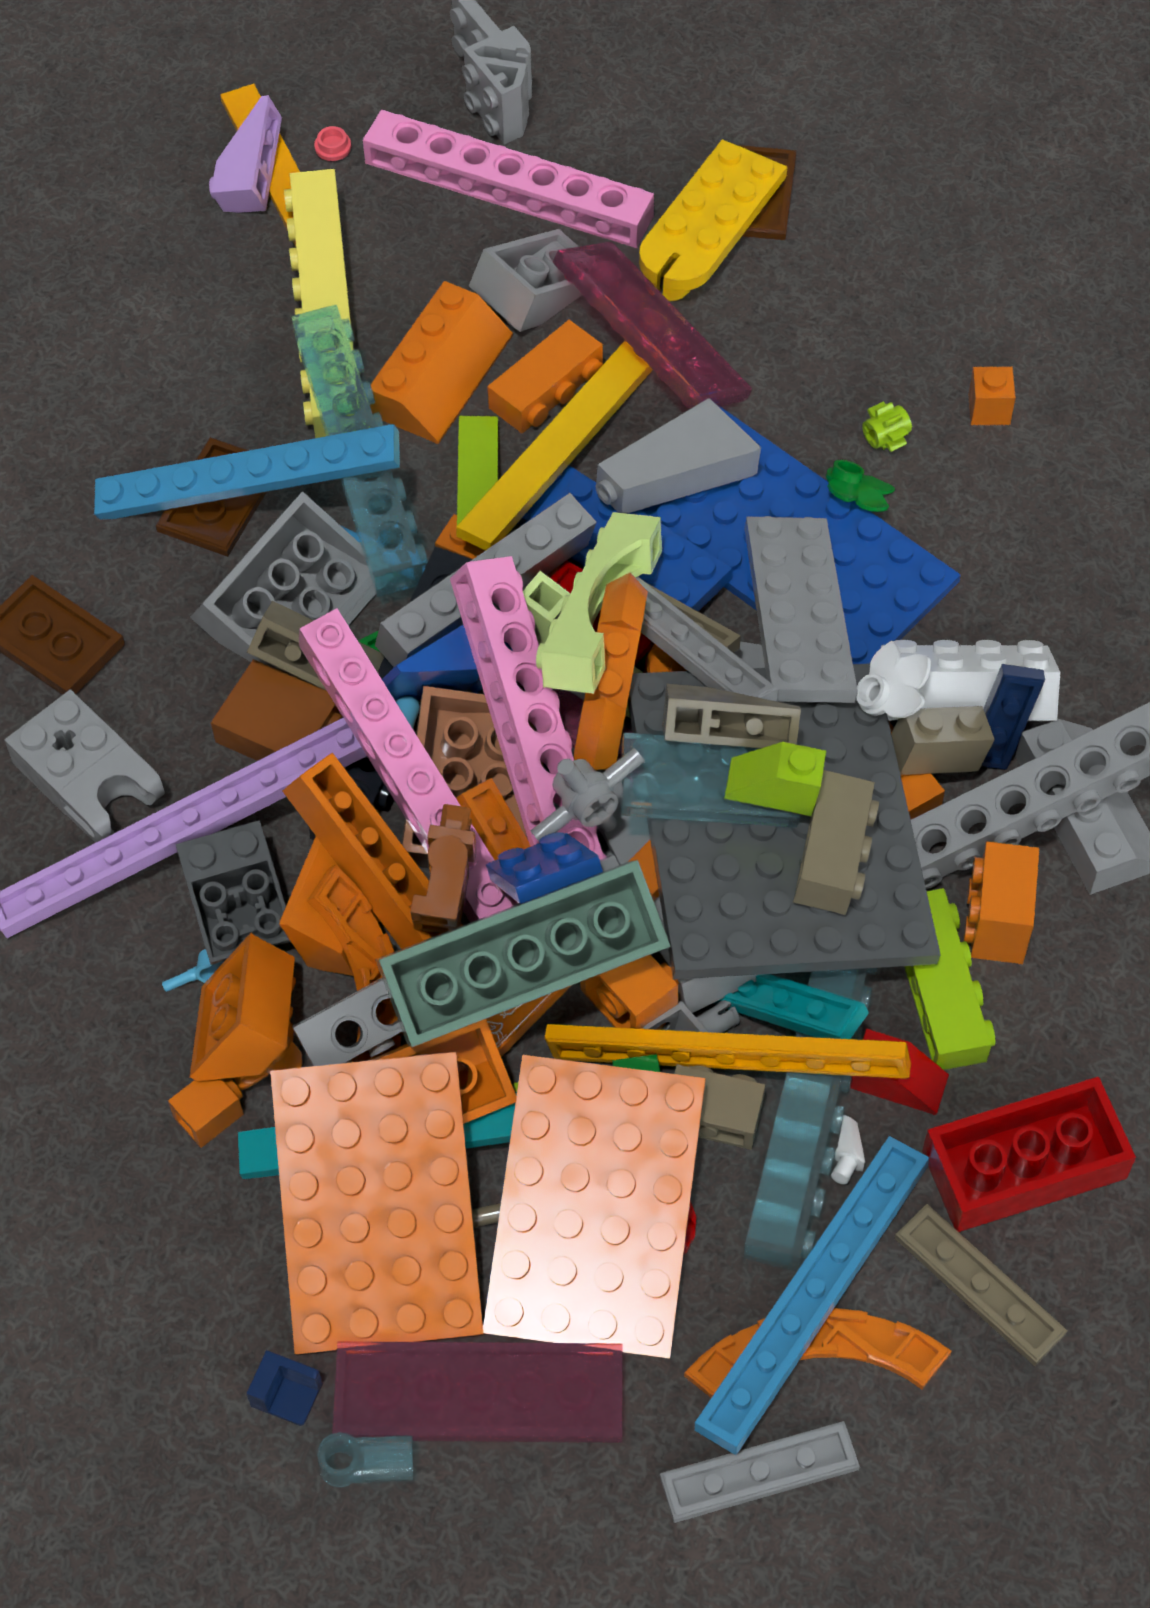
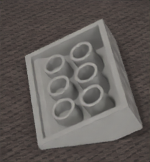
[190,491,393,680]

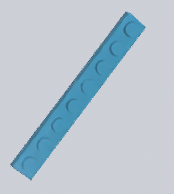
[94,424,400,519]
[695,1136,929,1455]

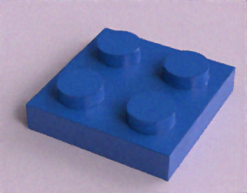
[486,832,603,904]

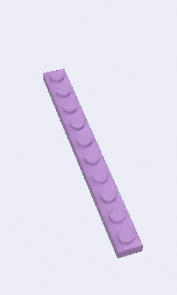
[0,718,367,938]

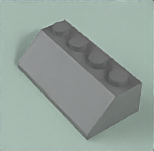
[1015,719,1150,895]

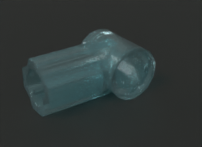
[317,1432,413,1488]

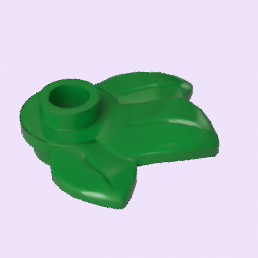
[825,460,895,512]

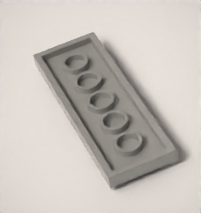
[744,516,858,703]

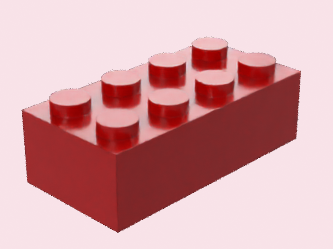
[922,1076,1136,1232]

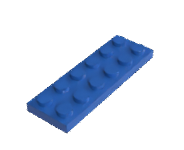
[517,465,732,611]

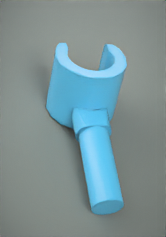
[162,949,223,992]

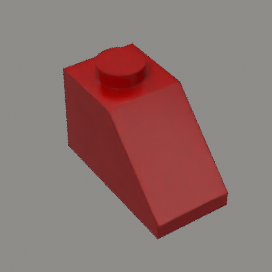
[850,1028,949,1115]

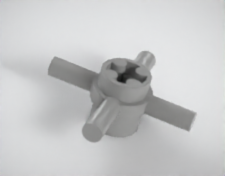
[531,748,645,841]

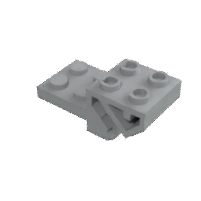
[450,0,532,145]

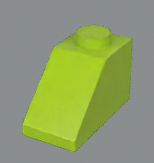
[724,742,826,816]

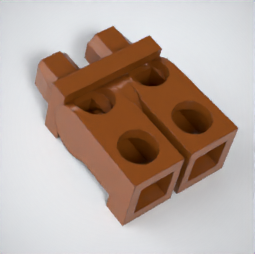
[411,804,476,934]

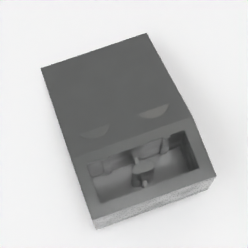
[175,820,291,965]

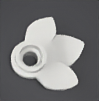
[856,641,931,719]

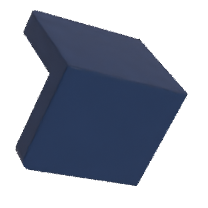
[246,1350,323,1426]

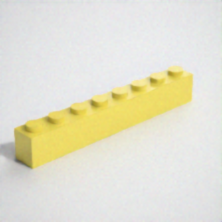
[284,169,362,438]

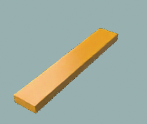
[220,84,300,247]

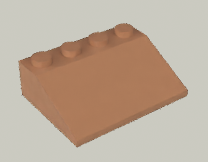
[402,686,544,868]

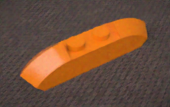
[573,573,648,770]

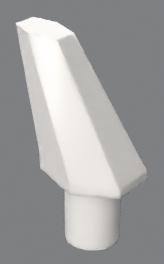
[831,1115,865,1185]

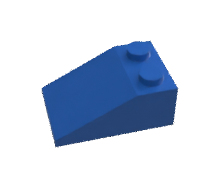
[382,625,513,701]

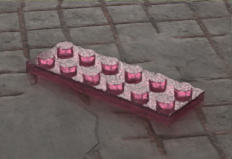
[553,241,752,409]
[332,1341,622,1442]

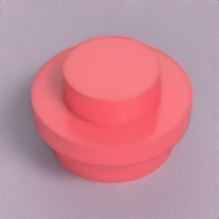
[314,126,351,161]

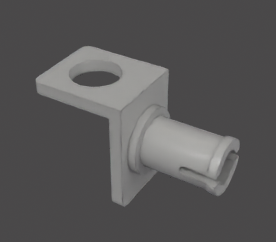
[643,1000,740,1033]

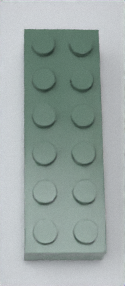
[375,860,671,1047]

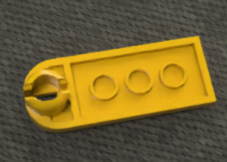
[639,139,787,301]

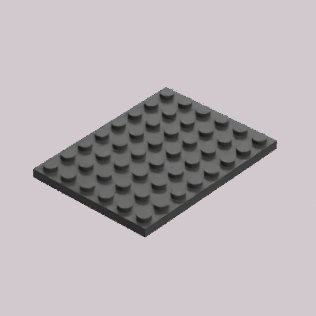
[628,663,941,980]

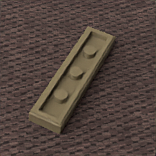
[895,1204,1068,1366]

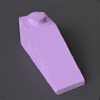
[209,95,282,213]

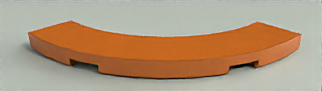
[307,865,404,1062]
[684,1308,952,1398]

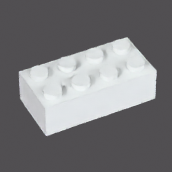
[881,640,1060,721]

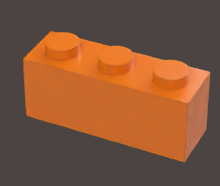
[487,320,603,434]

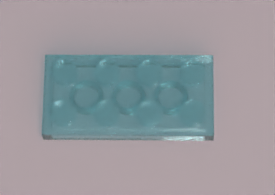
[621,733,800,828]

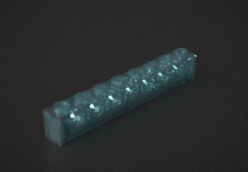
[291,304,428,597]

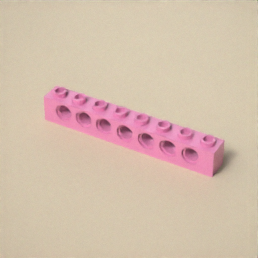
[363,110,654,248]
[450,556,606,860]
[299,608,519,923]

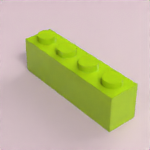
[904,888,995,1070]

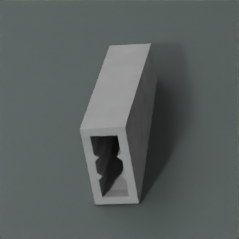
[596,398,761,514]

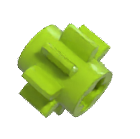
[862,401,912,452]

